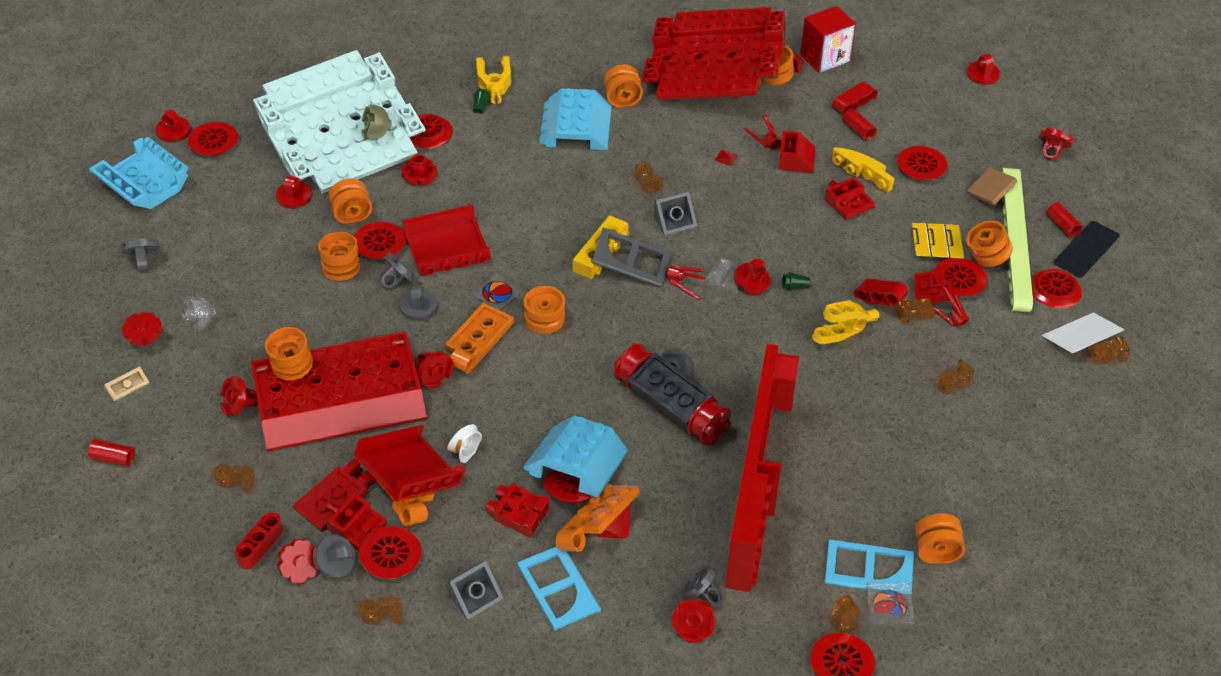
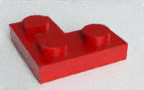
[914,271,954,305]

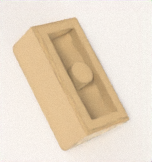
[104,366,150,401]

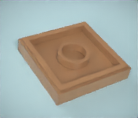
[967,167,1017,205]

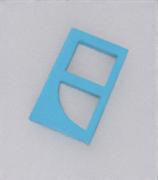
[824,540,914,596]
[517,546,601,630]

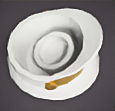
[447,424,482,463]

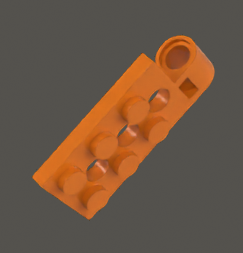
[445,303,515,374]
[377,481,435,526]
[556,484,640,552]

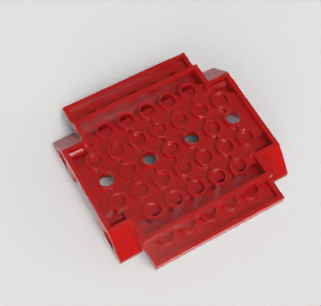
[641,7,786,100]

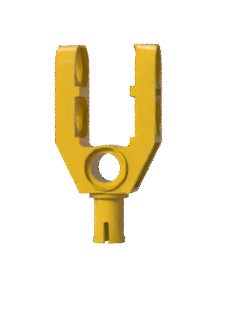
[476,56,511,104]
[812,300,879,344]

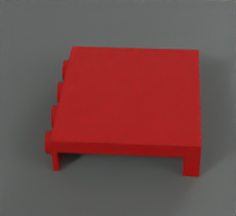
[402,205,491,276]
[354,424,466,502]

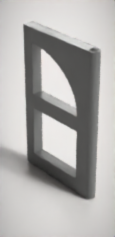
[591,228,671,288]

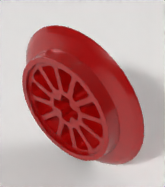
[409,114,453,149]
[187,122,238,155]
[897,146,948,180]
[354,222,406,259]
[934,258,988,296]
[1031,269,1082,308]
[544,469,594,504]
[359,526,421,579]
[810,632,875,676]

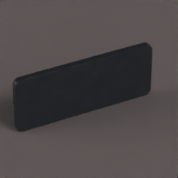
[1053,221,1120,278]

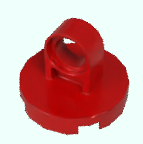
[967,54,1000,85]
[156,109,191,143]
[1039,128,1074,160]
[276,175,312,209]
[733,259,771,295]
[417,351,454,389]
[220,376,257,416]
[672,598,716,642]

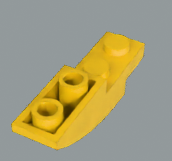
[832,147,895,193]

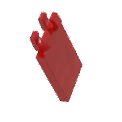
[293,458,376,532]

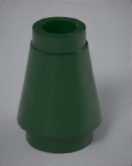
[473,89,490,113]
[782,272,811,290]

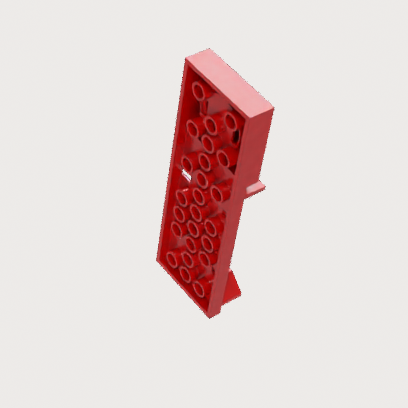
[725,343,800,592]

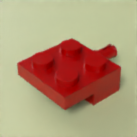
[824,177,875,220]
[326,493,387,551]

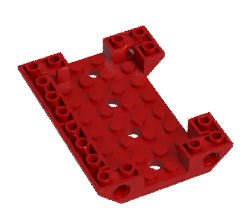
[250,331,427,451]

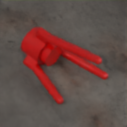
[744,114,781,149]
[667,264,705,300]
[931,286,970,328]

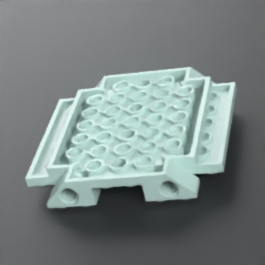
[253,50,425,194]

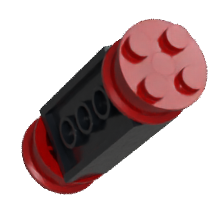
[614,343,731,445]

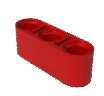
[832,81,878,115]
[854,279,909,306]
[235,512,283,569]

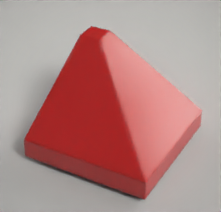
[715,149,738,166]

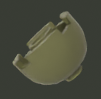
[361,104,391,139]

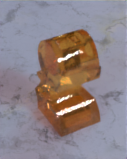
[635,162,663,194]
[896,298,936,324]
[1089,337,1130,365]
[938,359,974,394]
[214,464,256,495]
[359,595,402,625]
[829,595,861,633]

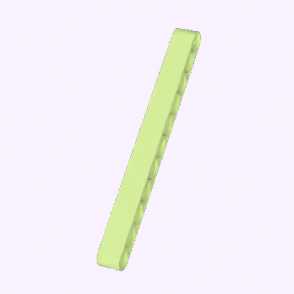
[1001,168,1033,312]

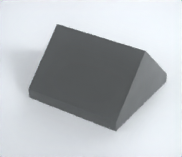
[654,192,698,235]
[448,560,504,620]

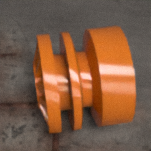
[318,232,360,281]
[265,327,313,380]

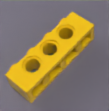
[573,215,630,279]

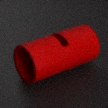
[842,108,877,141]
[1046,202,1083,238]
[88,439,135,467]

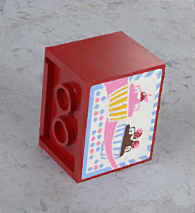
[800,5,856,73]

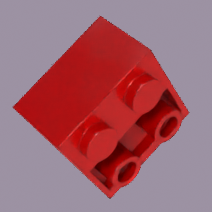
[778,131,815,173]

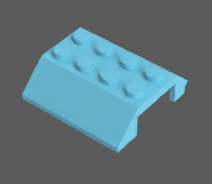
[539,88,612,150]
[89,137,189,209]
[523,415,628,498]

